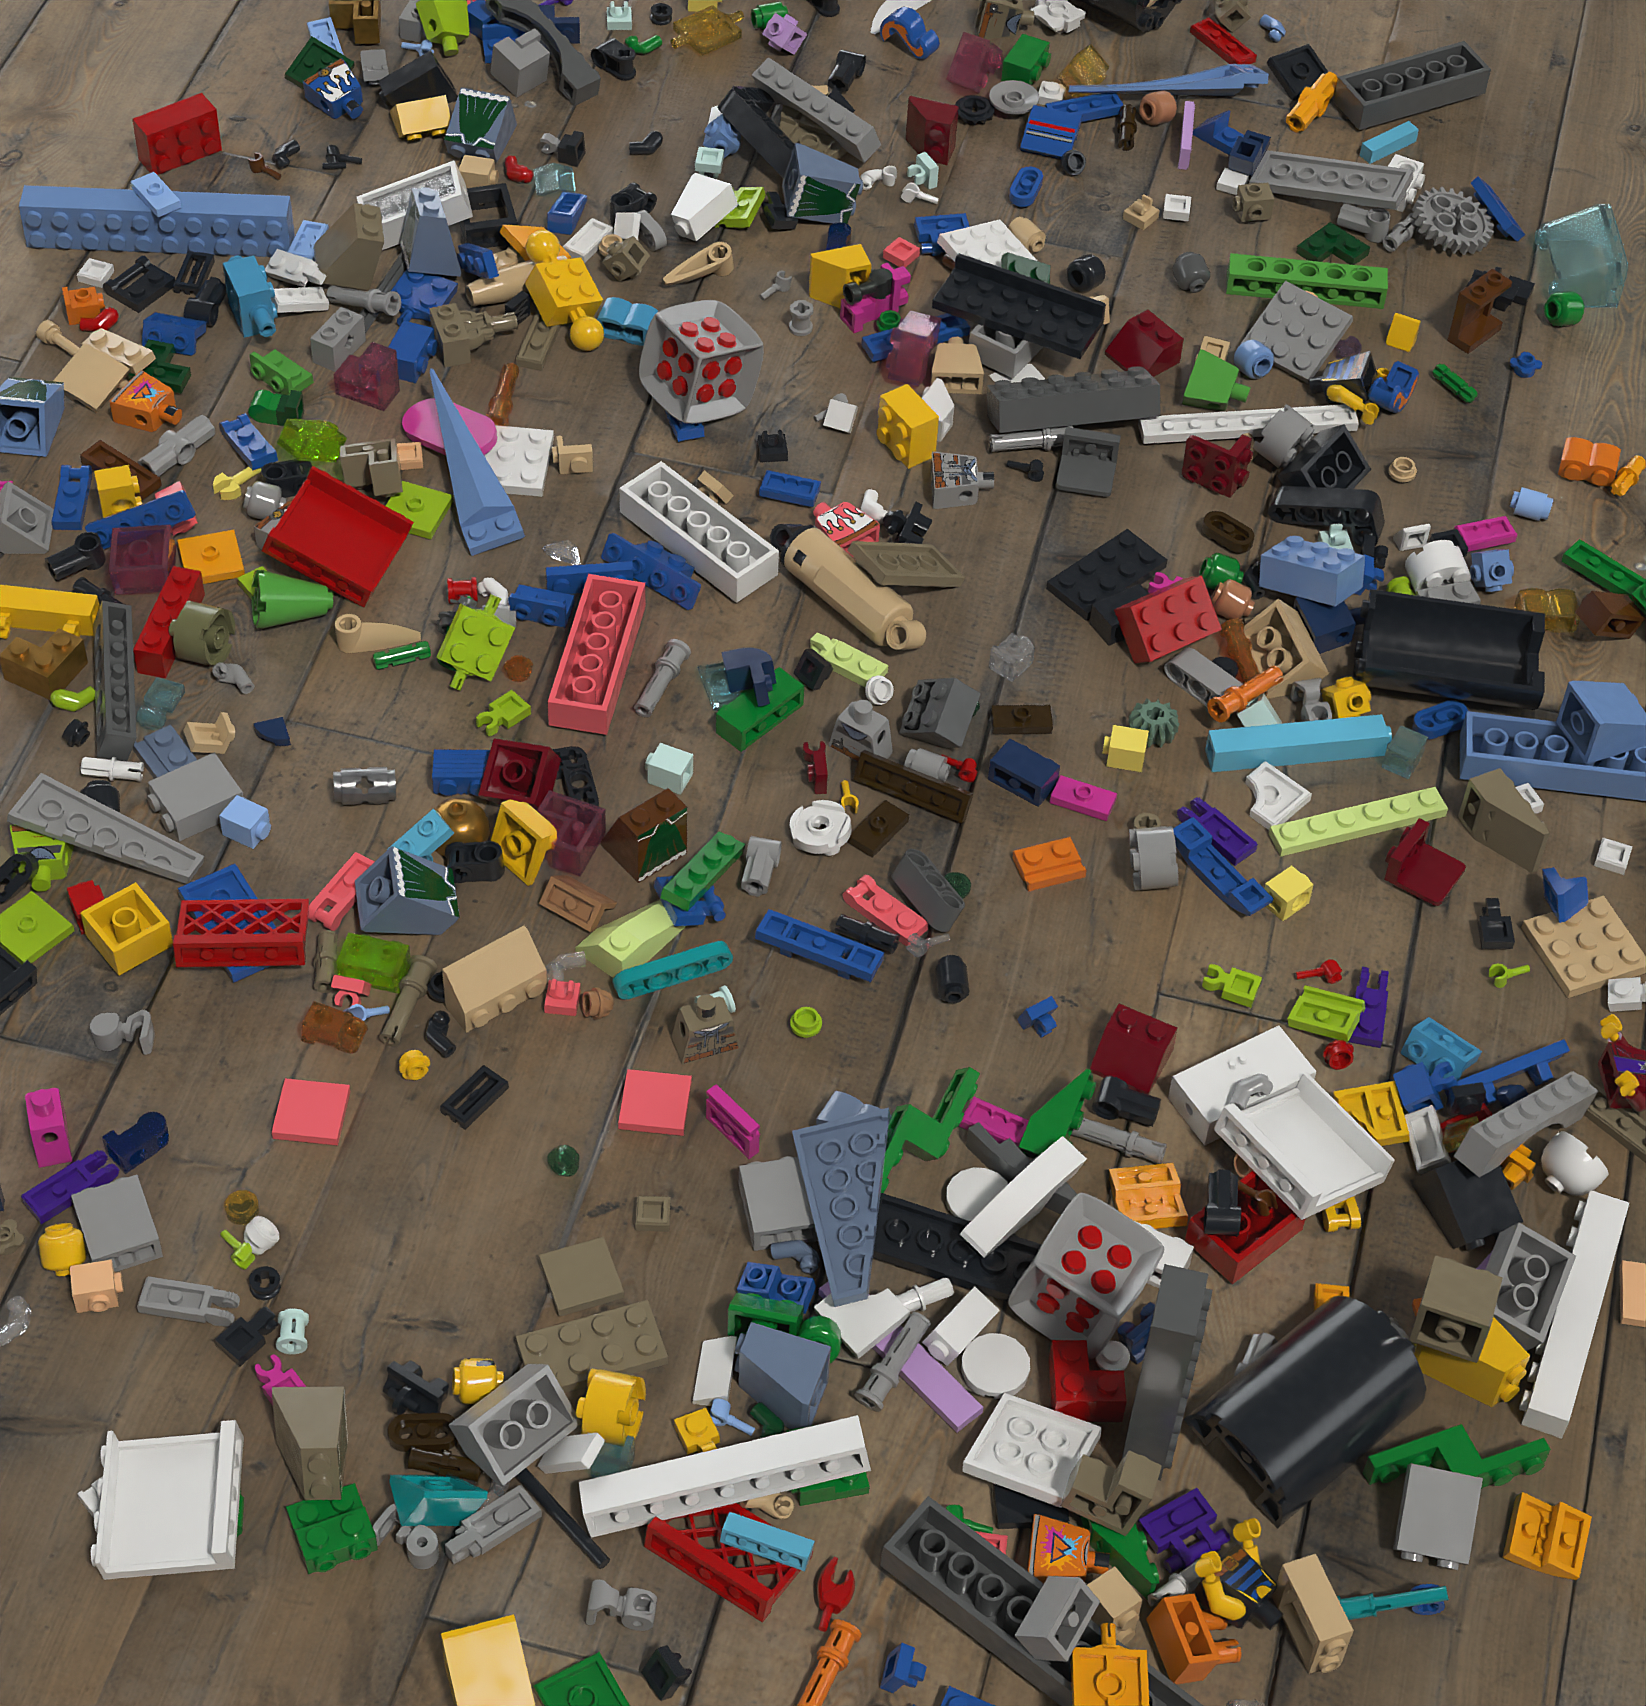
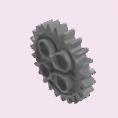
[1412,187,1494,255]

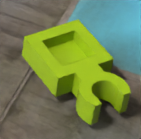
[476,690,531,736]
[1202,964,1262,1008]

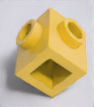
[1321,677,1371,719]

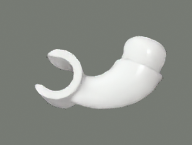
[860,166,897,190]

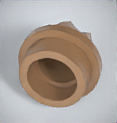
[582,987,614,1020]

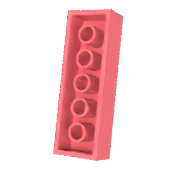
[548,574,646,735]

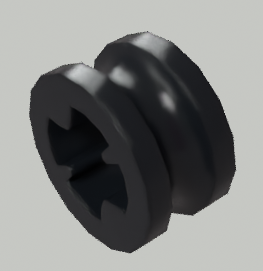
[650,3,673,26]
[249,1266,281,1301]

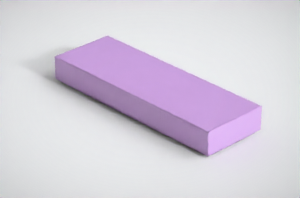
[1178,101,1195,170]

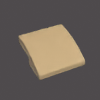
[53,343,130,413]

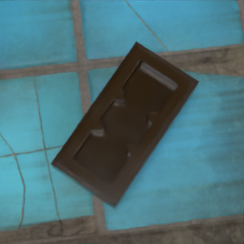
[991,705,1053,734]
[848,800,910,858]

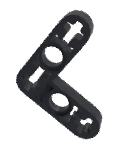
[552,746,599,822]

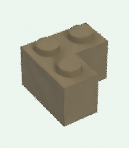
[340,438,403,497]
[1060,1451,1162,1536]

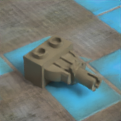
[429,303,518,368]

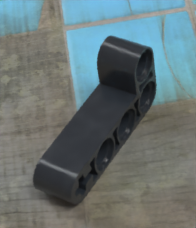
[1268,486,1385,547]

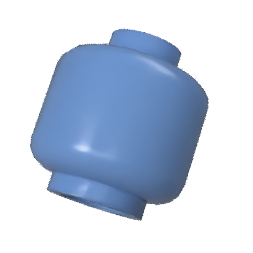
[1233,339,1274,379]

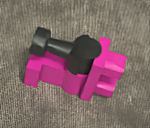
[840,263,911,333]

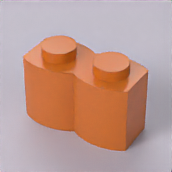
[1558,437,1621,486]

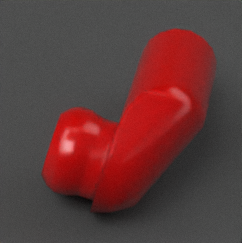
[504,155,534,183]
[80,307,119,332]

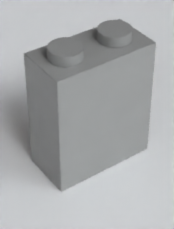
[147,752,244,842]
[739,1156,818,1251]
[71,1174,163,1272]
[1393,1463,1483,1570]

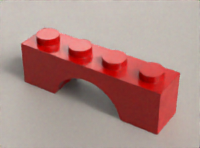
[133,566,205,679]

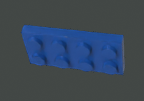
[178,864,276,983]

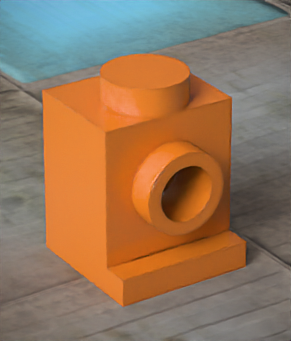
[62,287,105,325]

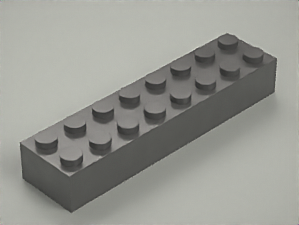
[1121,1264,1213,1481]

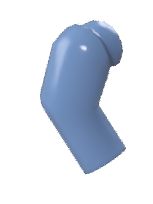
[1259,14,1286,42]

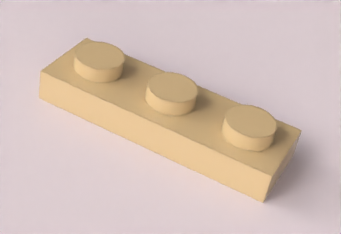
[81,328,156,375]

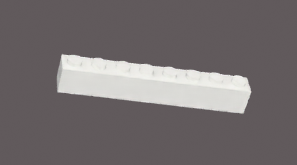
[1519,1190,1629,1439]
[579,1415,871,1538]

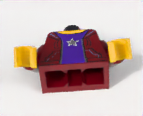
[1597,1014,1646,1112]

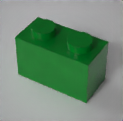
[1001,34,1051,85]

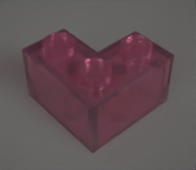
[946,32,1003,93]
[886,311,941,387]
[334,342,400,411]
[537,790,606,876]

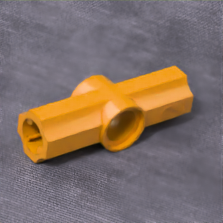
[1286,72,1338,133]

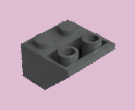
[899,678,981,748]

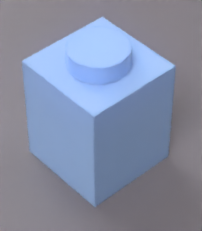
[219,795,271,849]

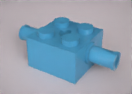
[223,255,278,338]

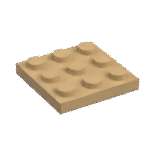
[1521,896,1646,998]

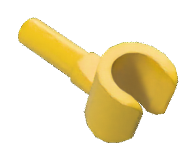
[840,780,859,814]

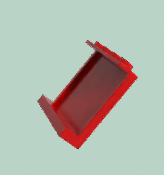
[261,466,414,608]

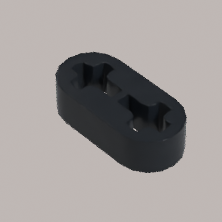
[0,851,39,902]

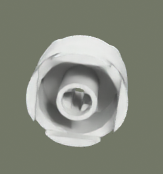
[1405,540,1471,594]

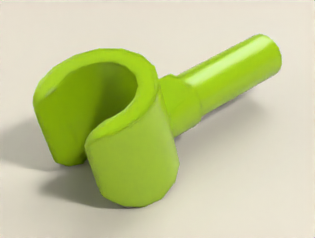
[1489,963,1530,988]
[221,1230,255,1270]

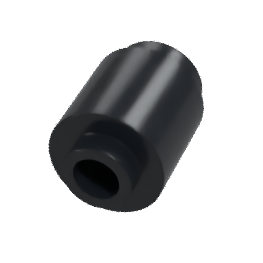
[935,955,970,1003]

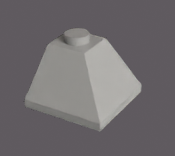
[0,481,54,554]

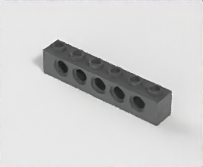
[93,601,137,761]

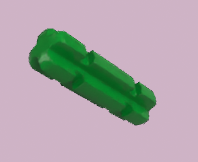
[1432,363,1478,403]
[373,641,431,670]

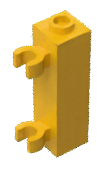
[0,585,100,639]

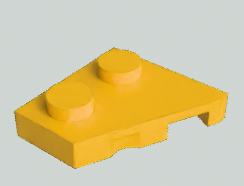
[1333,1081,1409,1146]

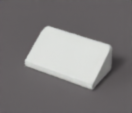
[693,1336,737,1406]

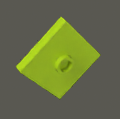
[386,481,454,539]
[0,891,75,964]

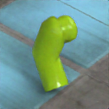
[50,686,95,712]

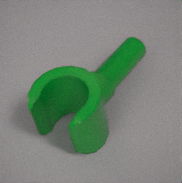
[946,1505,993,1533]

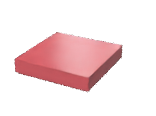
[618,1069,692,1136]
[272,1078,351,1146]

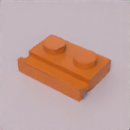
[1012,837,1086,892]

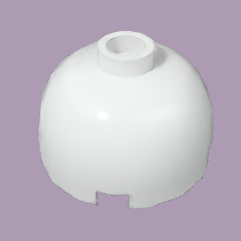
[1541,1131,1609,1196]

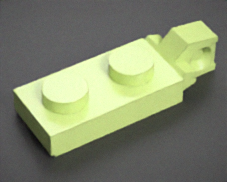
[810,633,888,687]

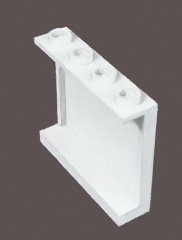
[1214,1072,1395,1220]
[91,1420,244,1580]

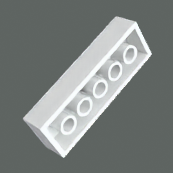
[619,461,779,603]

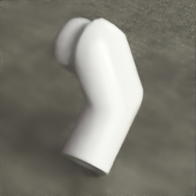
[861,489,887,524]
[477,577,509,605]

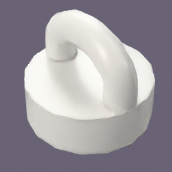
[244,1216,280,1255]

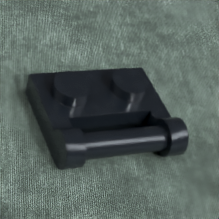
[103,256,176,313]

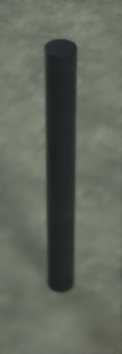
[515,1468,610,1569]

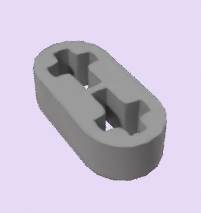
[636,210,667,251]

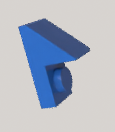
[1192,110,1244,155]
[1542,867,1588,923]

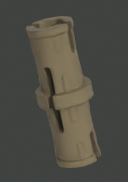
[313,930,339,993]

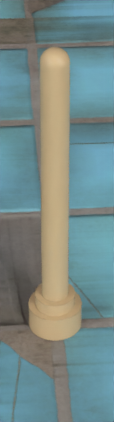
[36,320,128,390]

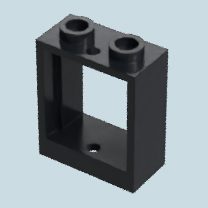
[459,183,518,248]

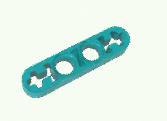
[612,941,733,999]

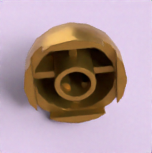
[435,798,490,857]

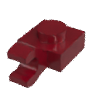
[803,741,828,794]

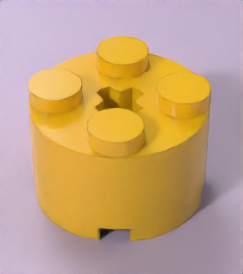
[576,1368,646,1447]

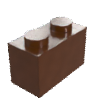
[1575,591,1646,639]

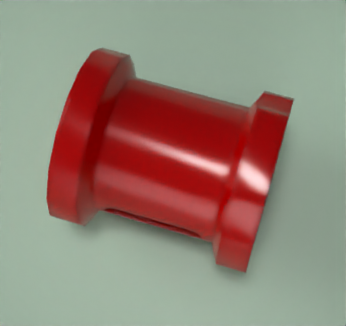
[447,577,478,604]

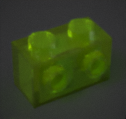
[277,419,347,462]
[336,932,411,994]

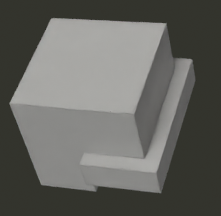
[490,28,550,98]

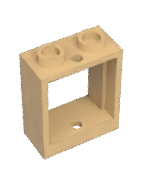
[1272,1554,1354,1674]

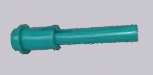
[1337,1586,1449,1620]

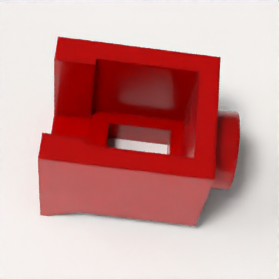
[67,880,105,935]

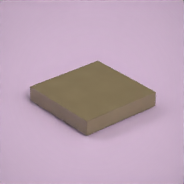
[539,1236,624,1317]

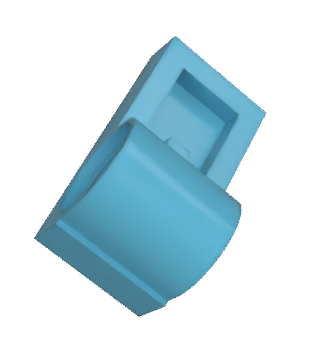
[387,809,454,862]

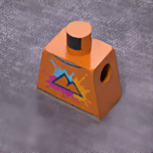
[110,370,182,432]
[1027,1514,1110,1584]

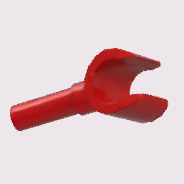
[942,754,978,782]
[1296,959,1342,984]

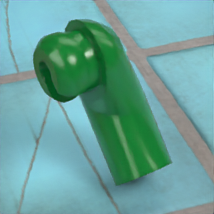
[625,35,662,54]

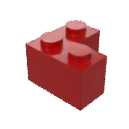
[1048,1340,1127,1422]

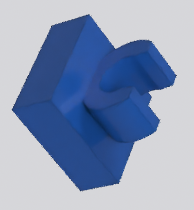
[1354,554,1384,596]
[1017,996,1058,1038]
[880,1643,927,1693]

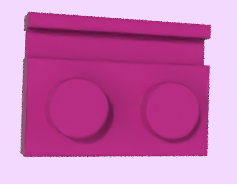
[706,1084,760,1159]

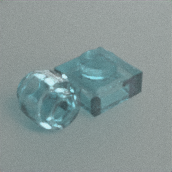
[137,677,185,730]

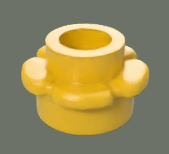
[399,1050,430,1080]

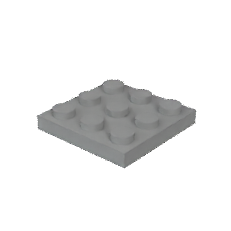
[1241,281,1353,384]

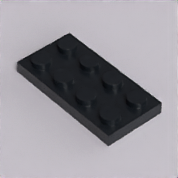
[1046,529,1168,621]

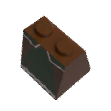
[601,788,687,883]

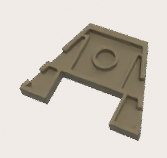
[779,105,875,159]

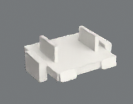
[1030,0,1086,34]

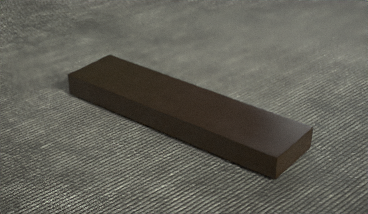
[853,750,974,823]

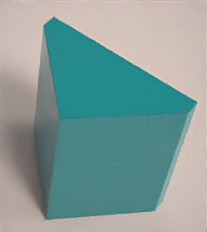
[389,1475,488,1526]

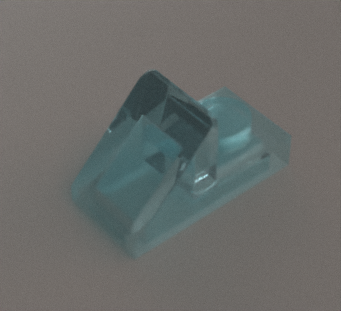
[698,660,740,711]

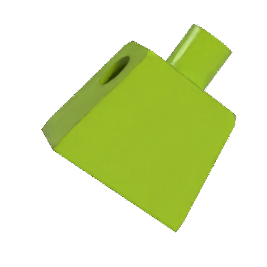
[416,0,470,56]

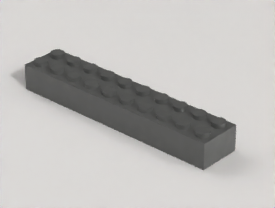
[880,1496,1204,1706]

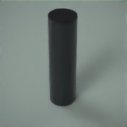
[323,162,346,170]

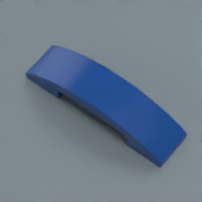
[1173,817,1274,916]

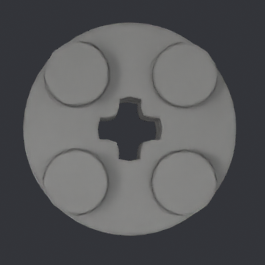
[1253,404,1314,469]
[1129,826,1178,891]

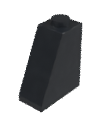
[379,50,458,107]

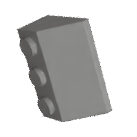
[449,1364,582,1486]

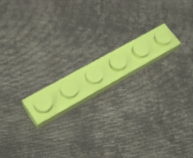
[1269,787,1448,857]

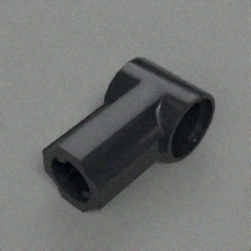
[828,49,866,95]
[184,277,227,327]
[45,532,106,581]
[1092,1076,1162,1127]
[1203,1169,1241,1237]

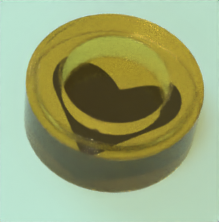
[224,1190,260,1225]

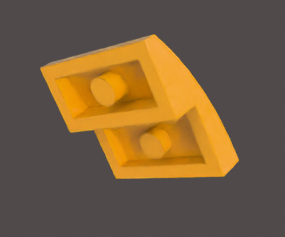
[1108,1163,1188,1229]
[1502,1492,1592,1580]

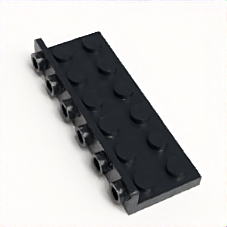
[932,253,1106,359]

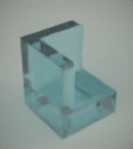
[533,163,576,196]
[1382,726,1428,779]
[591,1435,635,1479]

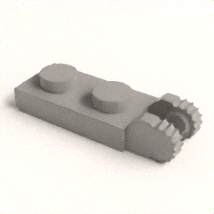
[137,1276,241,1327]

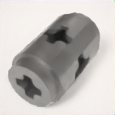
[333,767,396,805]

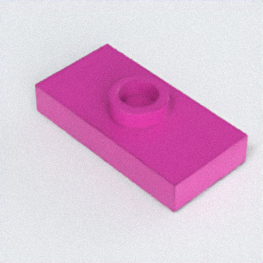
[1454,516,1517,552]
[1050,775,1117,821]
[959,1097,1029,1148]

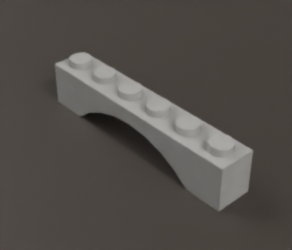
[752,57,881,163]
[1454,1071,1598,1178]

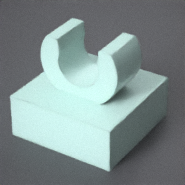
[607,1,632,30]
[695,147,724,178]
[907,152,939,190]
[1318,524,1353,550]

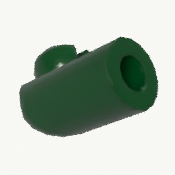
[750,1402,784,1439]

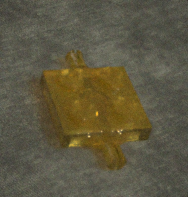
[670,5,744,55]

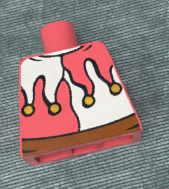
[813,502,880,557]

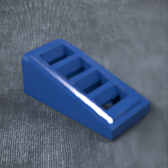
[547,192,587,235]

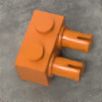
[1146,1593,1241,1684]

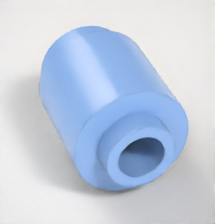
[1510,487,1553,521]

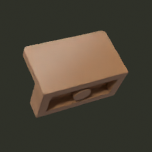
[539,875,617,932]

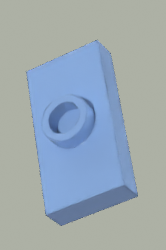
[307,17,343,55]
[131,172,181,217]
[288,220,329,262]

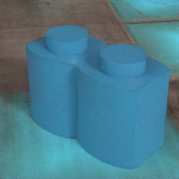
[597,297,658,346]

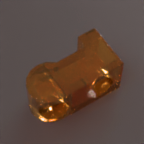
[301,1001,368,1054]

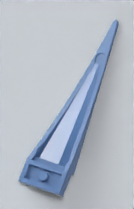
[1068,64,1269,96]
[430,368,525,556]

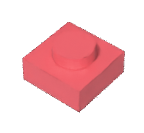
[883,237,920,268]

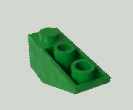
[1019,1069,1096,1159]
[1078,1514,1159,1600]

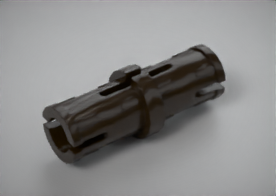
[1117,104,1137,151]
[408,1446,481,1482]

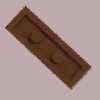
[80,440,162,501]

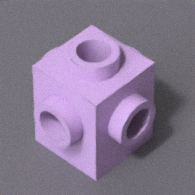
[762,13,807,55]

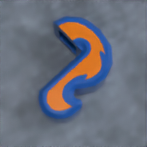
[880,6,940,60]
[1368,361,1419,413]

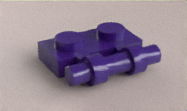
[1137,1488,1231,1573]

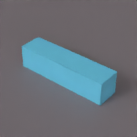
[1359,121,1419,164]
[720,1512,815,1571]

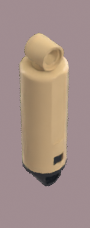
[770,524,926,650]

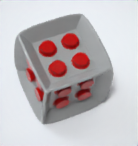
[639,300,764,424]
[1008,1193,1164,1360]

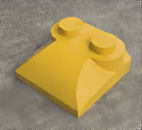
[491,799,557,886]

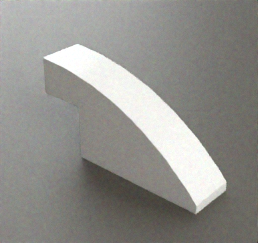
[960,1136,1087,1257]

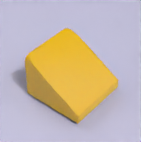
[1386,313,1421,352]

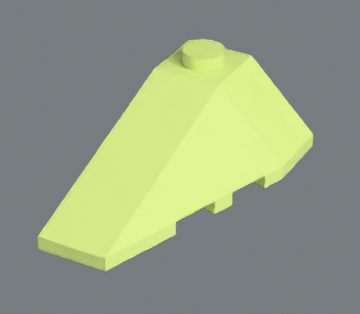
[575,900,686,978]

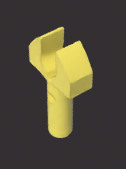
[213,467,261,500]

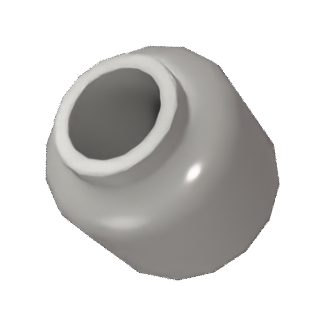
[243,481,286,520]

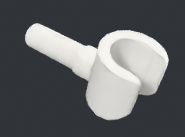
[901,182,939,204]

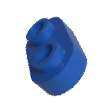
[1009,167,1043,207]
[1412,700,1468,739]

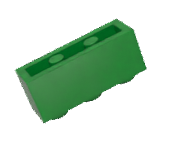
[716,667,804,752]

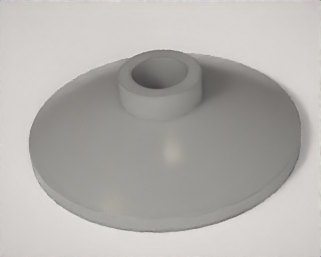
[989,80,1039,114]

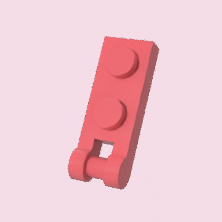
[308,852,375,931]
[843,874,929,947]

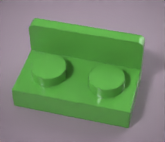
[250,349,314,395]

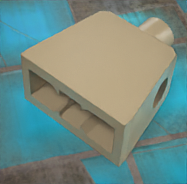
[931,337,984,394]

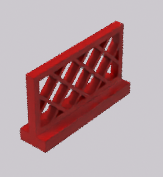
[173,899,309,967]
[644,1503,813,1623]

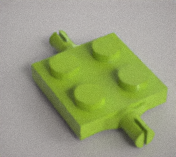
[436,594,515,691]

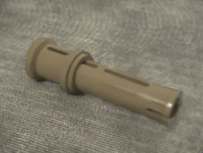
[379,955,438,1047]

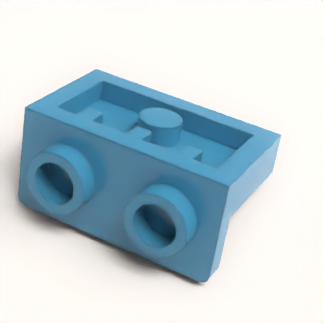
[1401,1017,1482,1081]

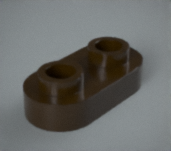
[1202,511,1255,553]
[388,1413,458,1452]

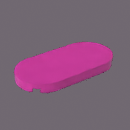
[402,398,498,455]

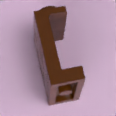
[1447,269,1512,354]

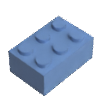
[1259,536,1365,606]

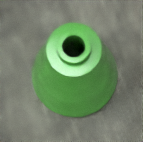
[251,570,333,629]

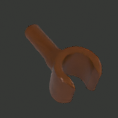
[248,152,281,180]
[1238,1181,1278,1216]

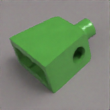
[1182,349,1251,411]

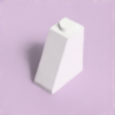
[671,173,738,241]

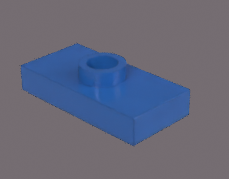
[759,470,821,507]

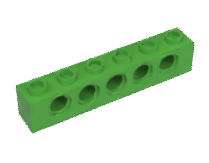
[1226,253,1388,309]

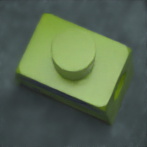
[10,824,74,891]

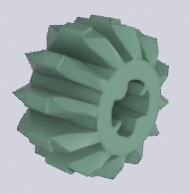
[1128,698,1179,748]

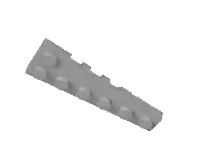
[7,773,205,884]

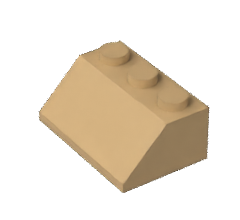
[1234,599,1329,699]
[442,925,547,1033]

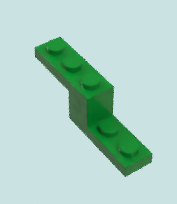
[881,1067,980,1193]
[1363,1424,1551,1489]

